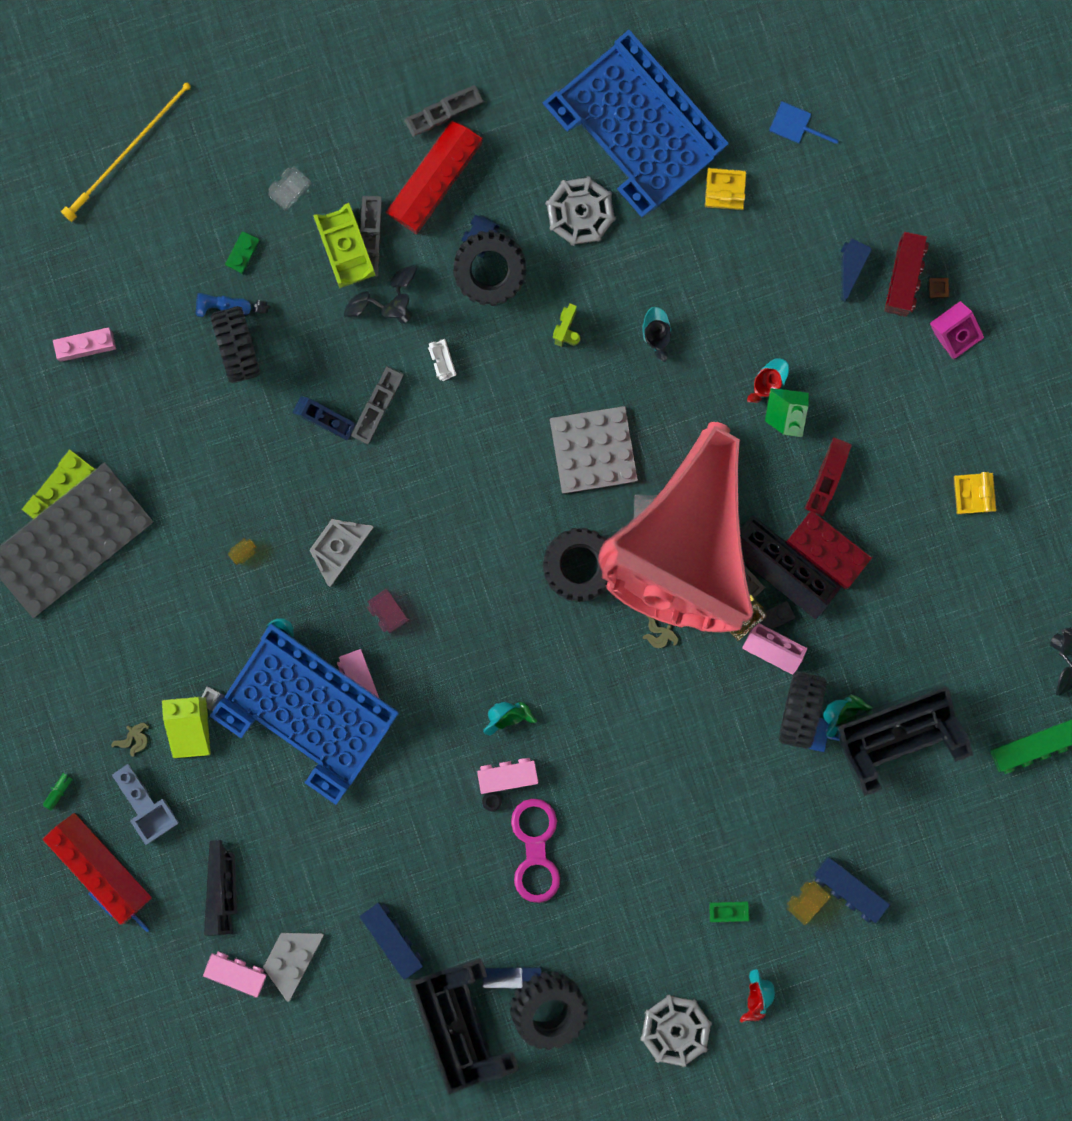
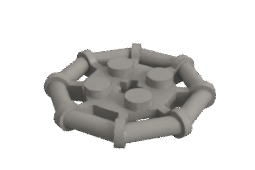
[545,176,616,246]
[640,995,712,1067]

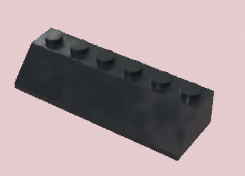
[740,515,842,619]

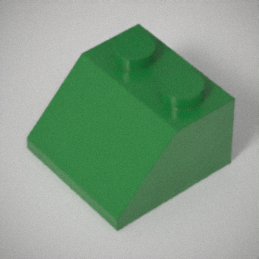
[765,388,809,437]

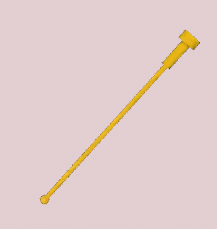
[61,83,190,222]

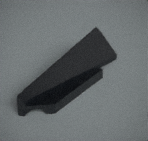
[204,840,237,935]

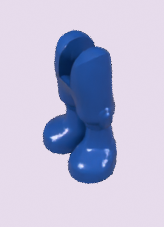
[196,293,251,317]

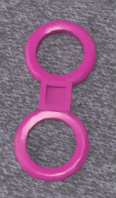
[511,799,560,903]

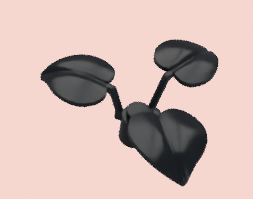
[344,264,418,324]
[1050,627,1072,696]

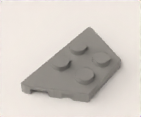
[310,519,374,587]
[263,933,324,1002]

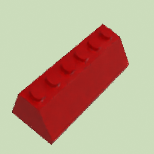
[386,121,483,235]
[42,813,152,925]

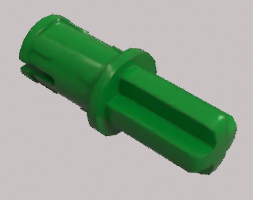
[43,773,73,811]

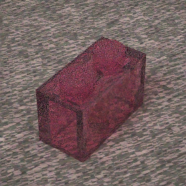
[367,589,409,634]

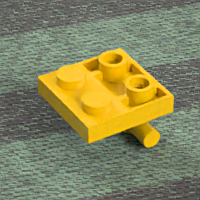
[705,168,746,210]
[954,472,996,514]

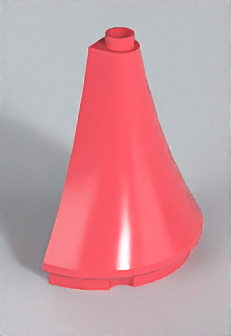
[599,422,753,632]

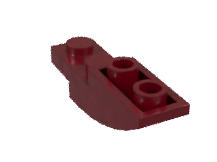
[805,437,852,516]

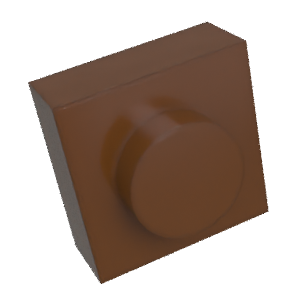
[928,278,949,298]

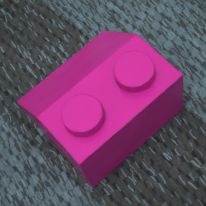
[930,301,984,359]

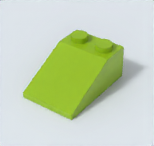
[162,697,211,758]

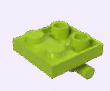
[553,303,580,347]

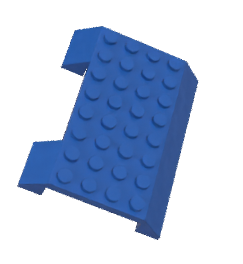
[542,30,729,217]
[210,623,399,805]

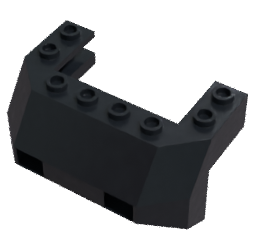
[835,685,973,796]
[410,958,519,1095]

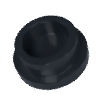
[252,300,271,313]
[482,792,502,811]

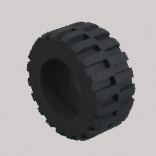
[453,230,526,306]
[210,306,261,383]
[543,528,608,602]
[779,672,826,749]
[510,972,588,1050]

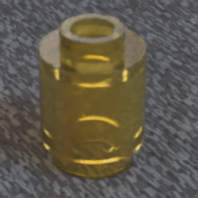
[227,538,257,565]

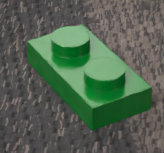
[225,231,260,274]
[709,902,749,922]

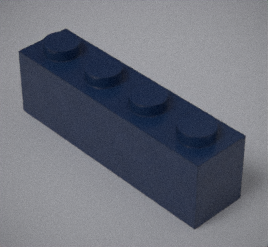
[813,857,890,924]
[359,903,424,980]

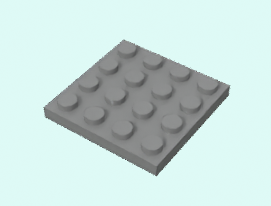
[550,406,638,494]

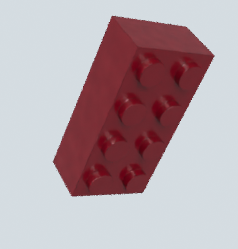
[884,232,929,317]
[786,510,872,589]

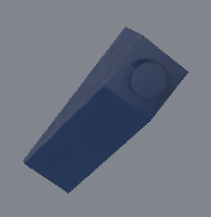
[840,238,872,302]
[292,396,356,441]
[483,967,541,988]

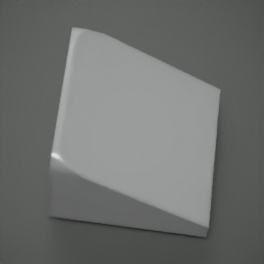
[202,687,225,711]

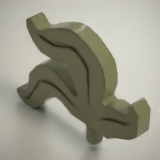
[643,616,678,648]
[111,723,149,757]

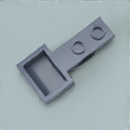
[112,764,179,845]

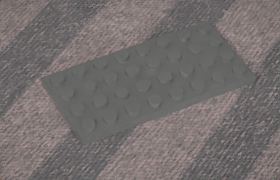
[0,462,153,618]

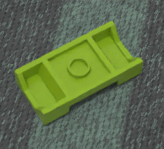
[313,203,376,288]
[22,449,95,519]

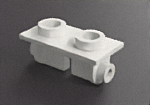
[428,339,456,381]

